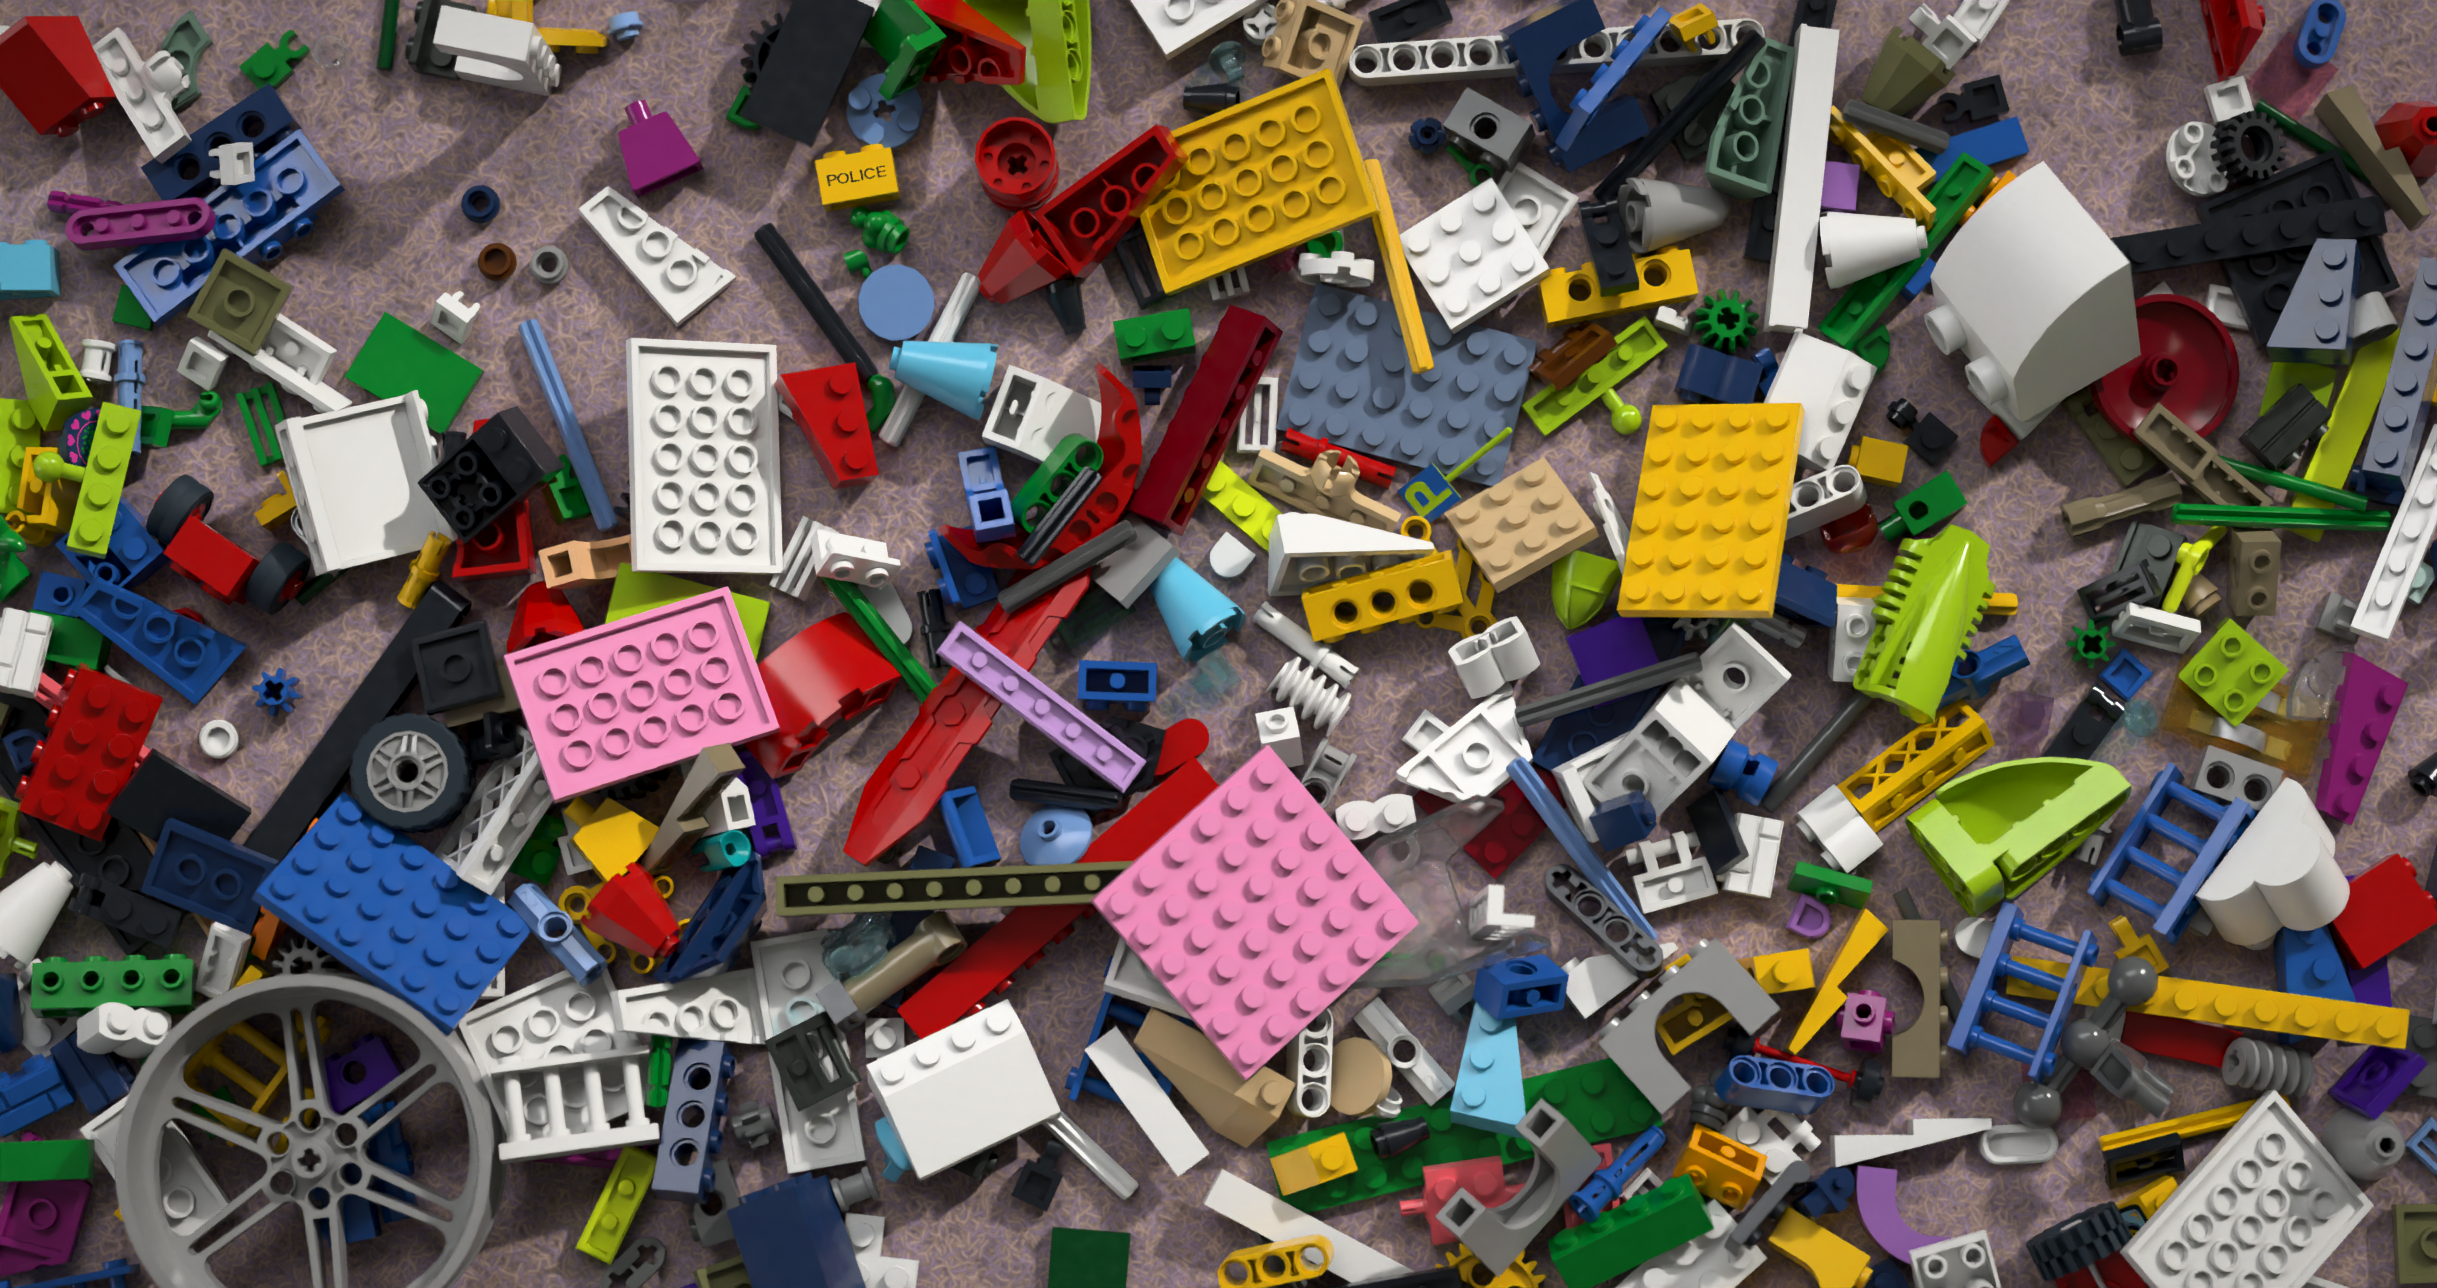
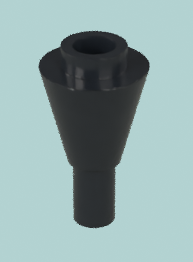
[2408,752,2437,797]

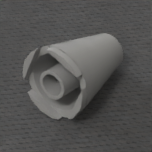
[1617,177,1728,255]
[2322,1107,2405,1183]

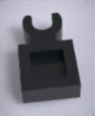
[1936,74,2010,124]

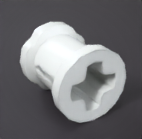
[79,339,117,384]

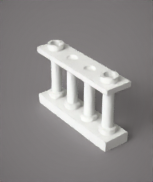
[490,1040,660,1164]

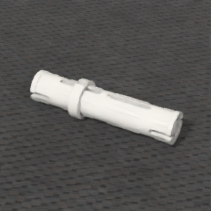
[1252,601,1359,689]

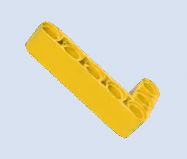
[1218,1235,1334,1288]

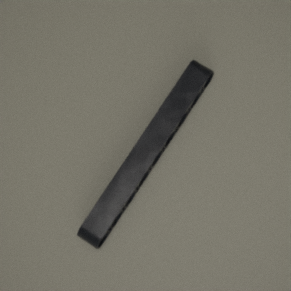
[244,580,472,865]

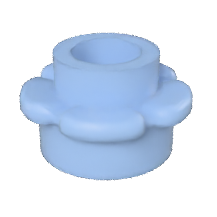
[607,11,644,41]

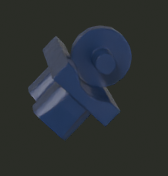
[1790,1166,1855,1220]

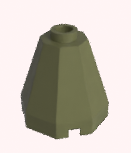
[1860,26,1956,116]

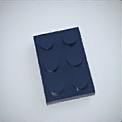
[141,818,280,935]

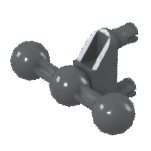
[2013,956,2175,1129]

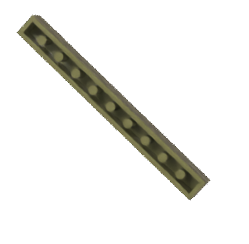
[775,861,1134,917]

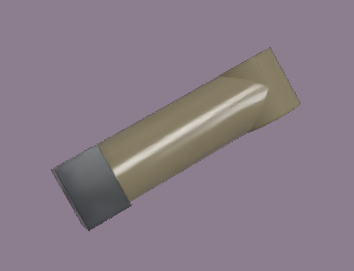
[816,911,967,1035]

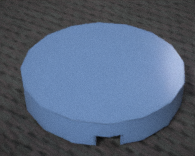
[858,264,934,341]

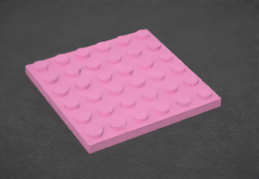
[1090,745,1420,1080]

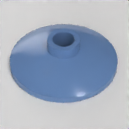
[1020,804,1093,865]

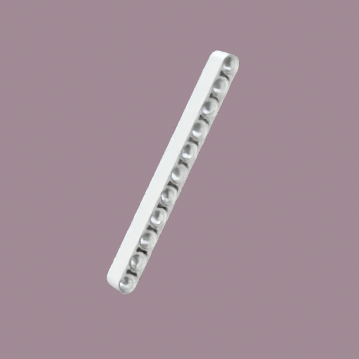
[1348,18,1765,87]

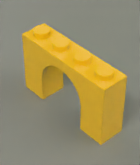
[1768,1207,1873,1288]

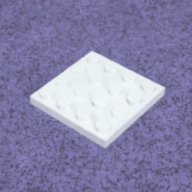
[458,954,650,1140]

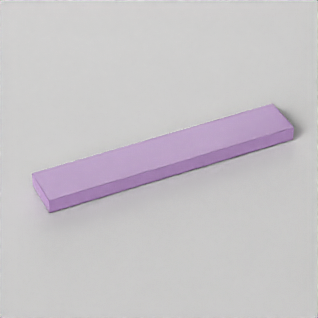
[935,621,1147,793]

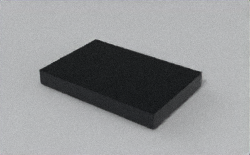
[107,748,251,843]

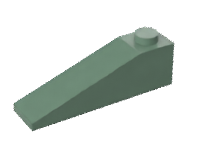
[1704,37,1795,201]

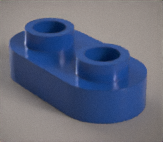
[2293,0,2347,69]

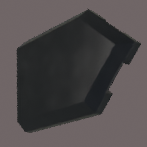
[1048,716,1167,819]

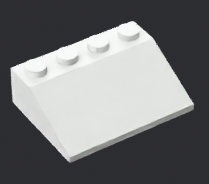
[866,999,1061,1181]

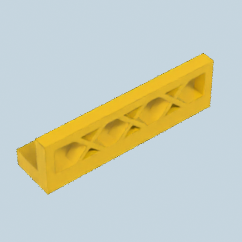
[1837,699,1995,833]

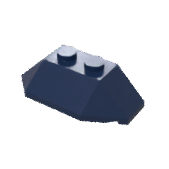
[652,851,767,984]

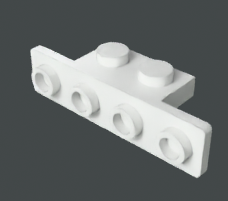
[208,314,352,414]

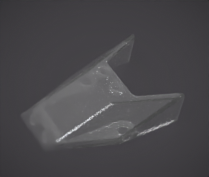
[1346,794,1552,990]

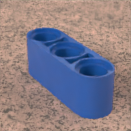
[1714,1055,1835,1115]

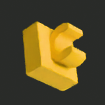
[1668,3,1719,53]

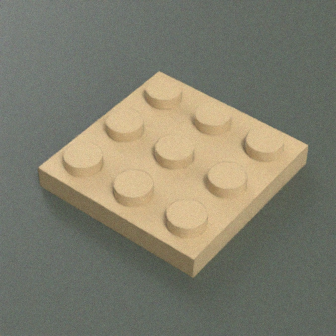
[1444,457,1599,593]

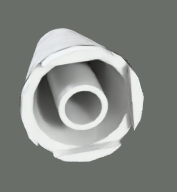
[1820,212,1928,289]
[0,861,73,971]

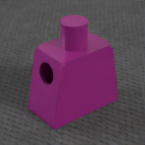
[618,100,704,198]

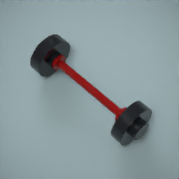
[1722,1022,1884,1111]

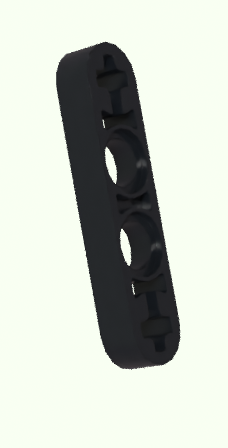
[1544,864,1663,979]

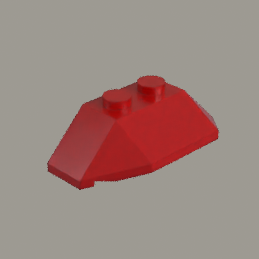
[2199,0,2266,83]

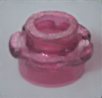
[1267,245,1299,275]

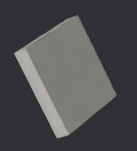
[1090,511,1180,609]

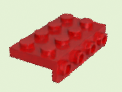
[14,662,163,842]

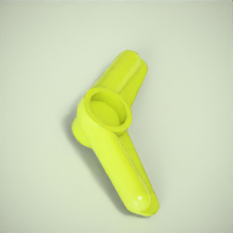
[2162,526,2227,613]

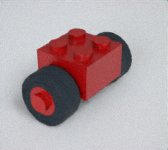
[146,474,311,615]

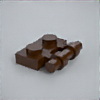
[1528,320,1617,392]

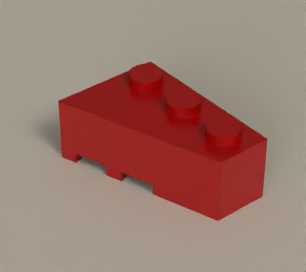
[774,362,879,489]

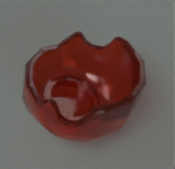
[1819,502,1879,555]

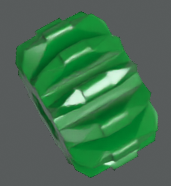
[1693,289,1759,355]

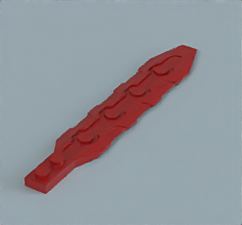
[843,487,1136,867]

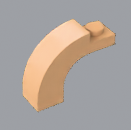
[538,534,632,589]

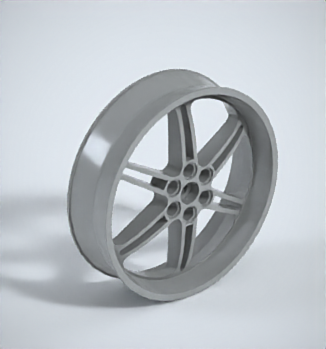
[115,972,507,1288]

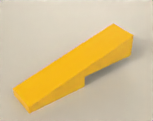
[1784,908,1889,1055]

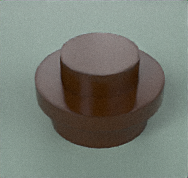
[478,243,517,281]

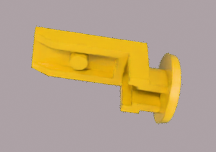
[486,0,609,54]

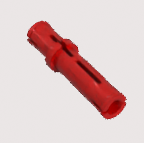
[1280,427,1396,490]

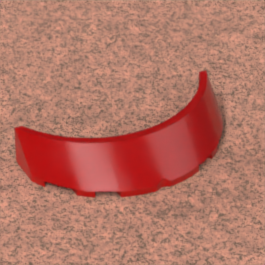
[939,362,1143,570]

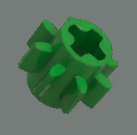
[2065,619,2116,668]

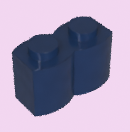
[1674,344,1763,404]

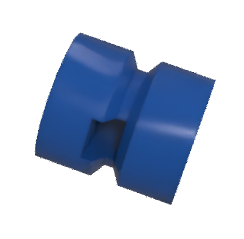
[1707,739,1778,807]

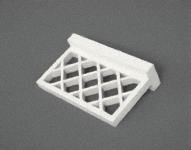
[433,725,553,895]

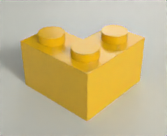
[1655,954,1734,1056]

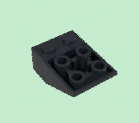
[417,406,565,544]

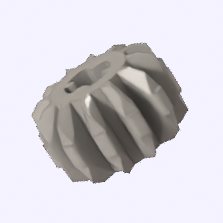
[272,937,340,977]

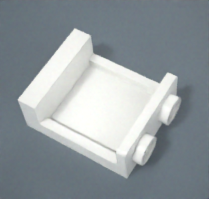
[1551,730,1674,843]

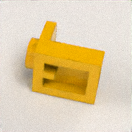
[254,470,297,531]

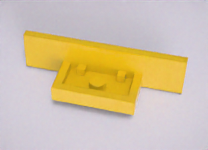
[1828,105,1937,232]

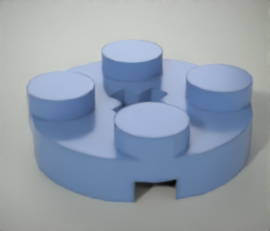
[847,74,924,150]

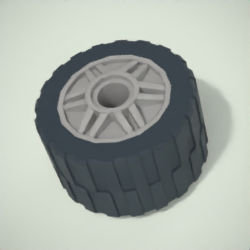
[349,713,477,834]

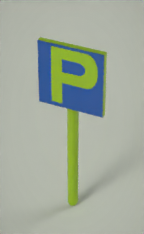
[1397,427,1512,524]

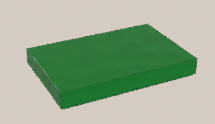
[344,312,484,434]

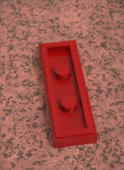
[2120,1011,2243,1068]

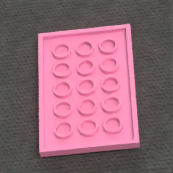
[504,586,780,804]

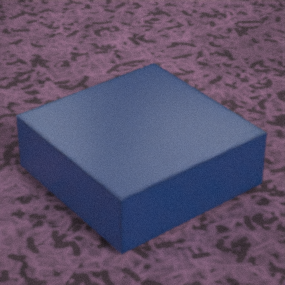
[1899,258,1936,301]
[2097,648,2153,702]

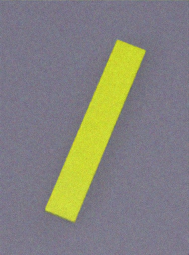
[2284,329,2401,543]

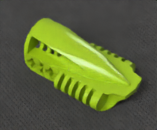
[1853,524,1996,724]

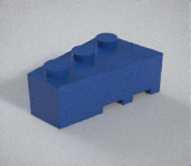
[2274,925,2357,1045]

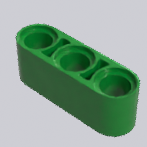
[1010,433,1104,533]

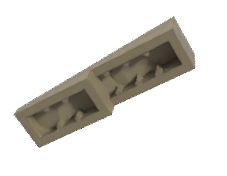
[2314,84,2432,231]
[2132,402,2273,528]
[640,743,745,875]

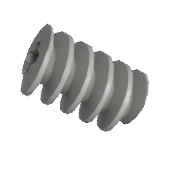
[2222,1037,2314,1097]

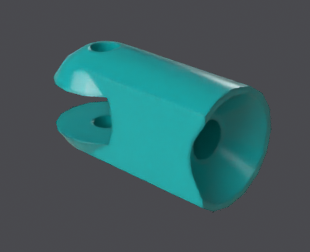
[691,830,751,873]

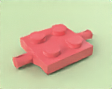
[1399,1155,1526,1245]

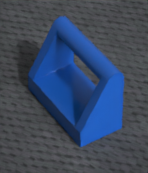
[937,786,1001,868]

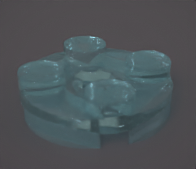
[821,913,897,979]

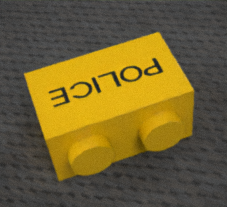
[815,144,901,212]

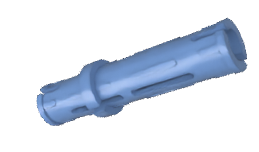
[114,340,146,457]

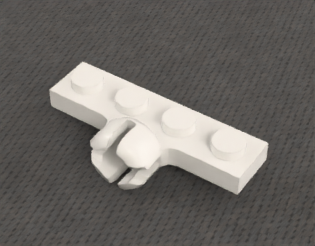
[92,27,192,164]

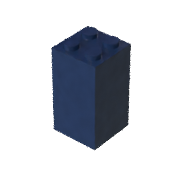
[726,1172,866,1288]

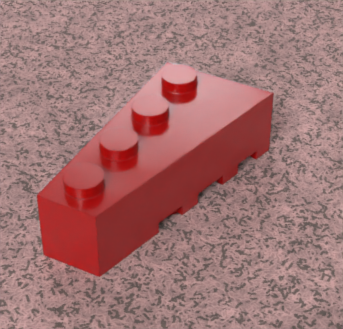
[1033,124,1189,278]

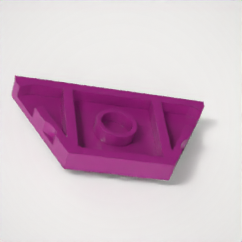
[0,1130,93,1277]

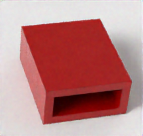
[2327,853,2437,971]

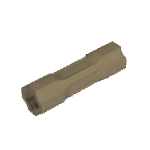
[2060,472,2183,538]

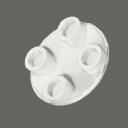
[2166,121,2229,197]

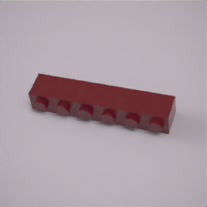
[1128,304,1283,536]

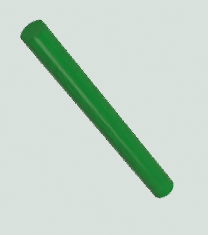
[2217,455,2369,512]

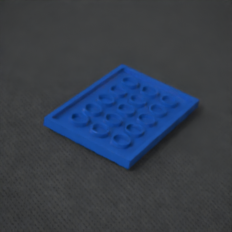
[252,792,532,1037]

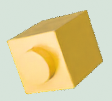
[1846,436,1909,488]

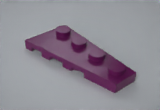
[2315,652,2408,825]

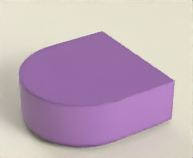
[1785,893,1831,939]

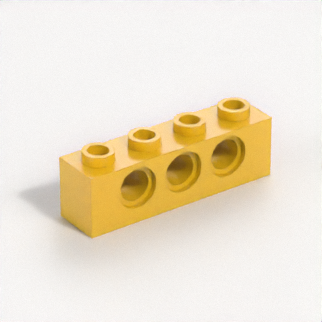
[1536,245,1699,329]
[1301,550,1464,643]

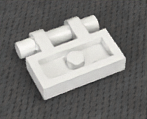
[1624,831,1718,914]
[1719,1106,1821,1186]

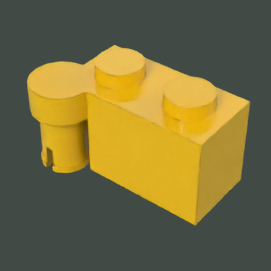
[5,447,82,548]

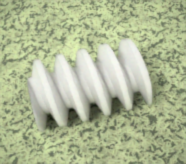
[1265,656,1352,738]

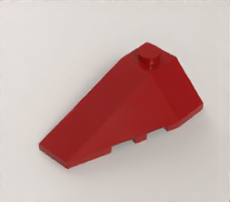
[913,0,1026,85]

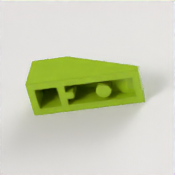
[9,314,93,432]

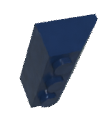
[1773,553,1837,628]

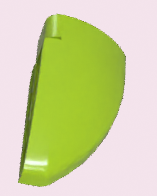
[962,0,1091,124]

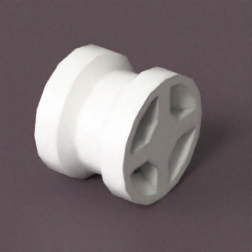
[1243,3,1278,46]

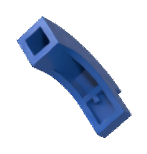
[957,446,1015,544]

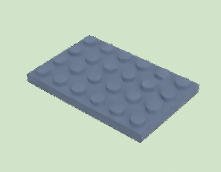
[1276,283,1538,487]

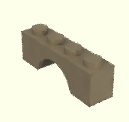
[1891,919,1948,1078]

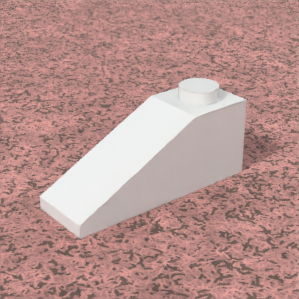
[1560,942,1679,1019]

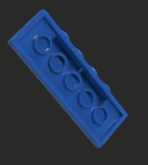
[113,129,345,327]

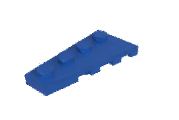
[1555,6,1672,152]
[71,577,246,705]

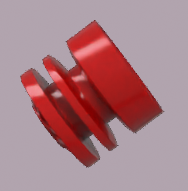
[975,117,1059,212]

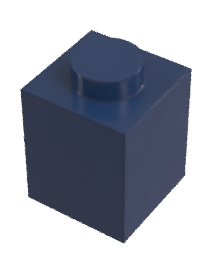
[1589,789,1657,852]

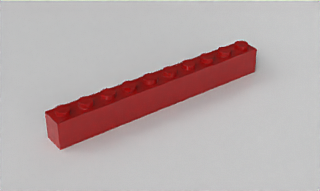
[896,756,1219,1039]

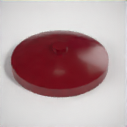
[2089,294,2239,446]

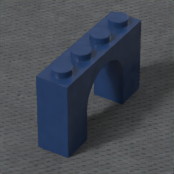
[1499,0,1651,173]

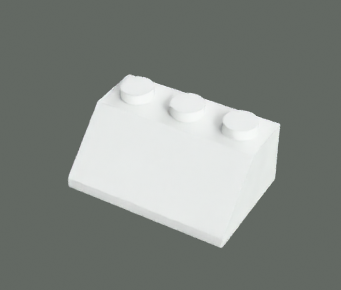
[1764,332,1877,471]

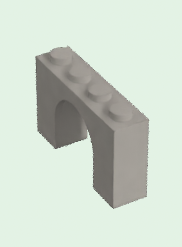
[1598,938,1780,1115]
[1435,1098,1603,1278]

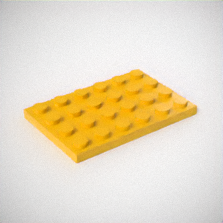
[1140,68,1381,296]
[1617,403,1805,618]

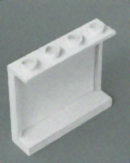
[275,390,458,576]

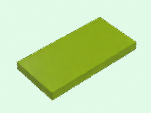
[604,562,771,661]

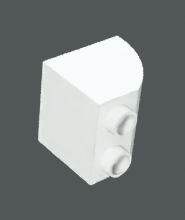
[1924,161,2141,423]

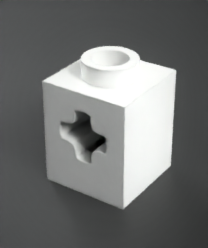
[1255,707,1304,768]

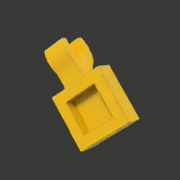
[2108,915,2169,974]

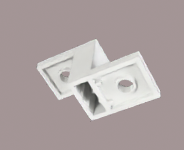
[1582,621,1792,818]

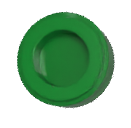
[1305,230,1343,258]

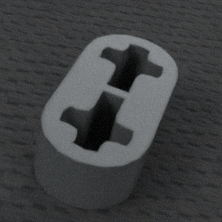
[601,1236,667,1288]

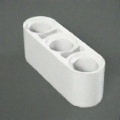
[1784,465,1867,541]
[1286,1007,1333,1117]

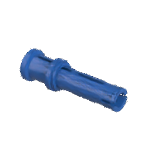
[1569,1125,1668,1223]

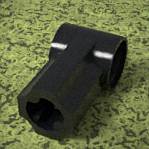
[2114,0,2163,56]

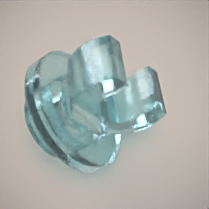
[1208,41,1246,84]

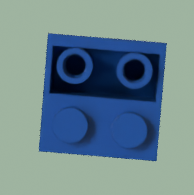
[55,496,171,591]

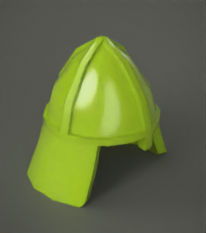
[1551,550,1622,630]

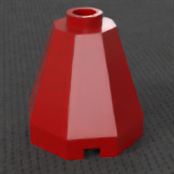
[2374,101,2437,179]
[978,210,1072,305]
[506,581,585,654]
[580,862,681,959]

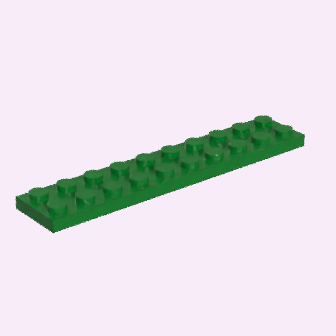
[1266,1057,1663,1213]

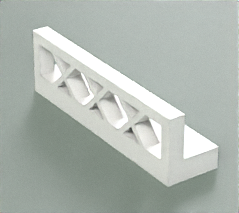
[1468,884,1535,942]

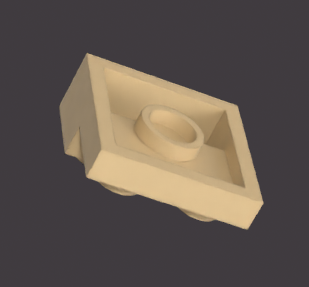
[1262,0,1363,91]

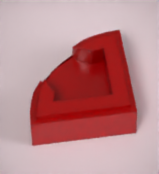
[1980,414,2020,468]

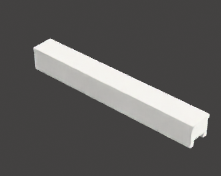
[1763,24,1839,334]

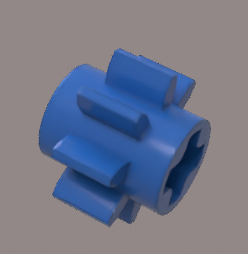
[252,668,303,717]

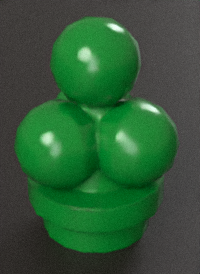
[850,206,910,255]

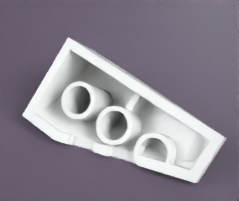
[1268,512,1434,596]

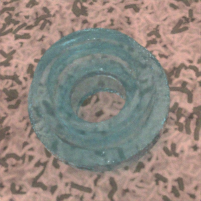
[2122,698,2157,737]

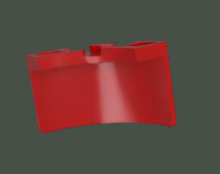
[744,612,901,779]

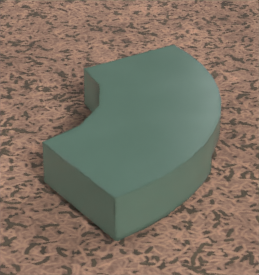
[161,10,214,113]

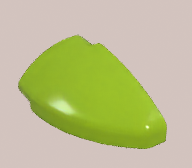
[1905,757,2131,918]

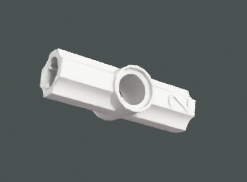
[1353,996,1456,1107]

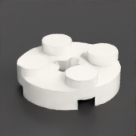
[1298,251,1374,288]

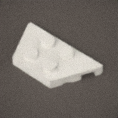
[1395,681,1533,810]

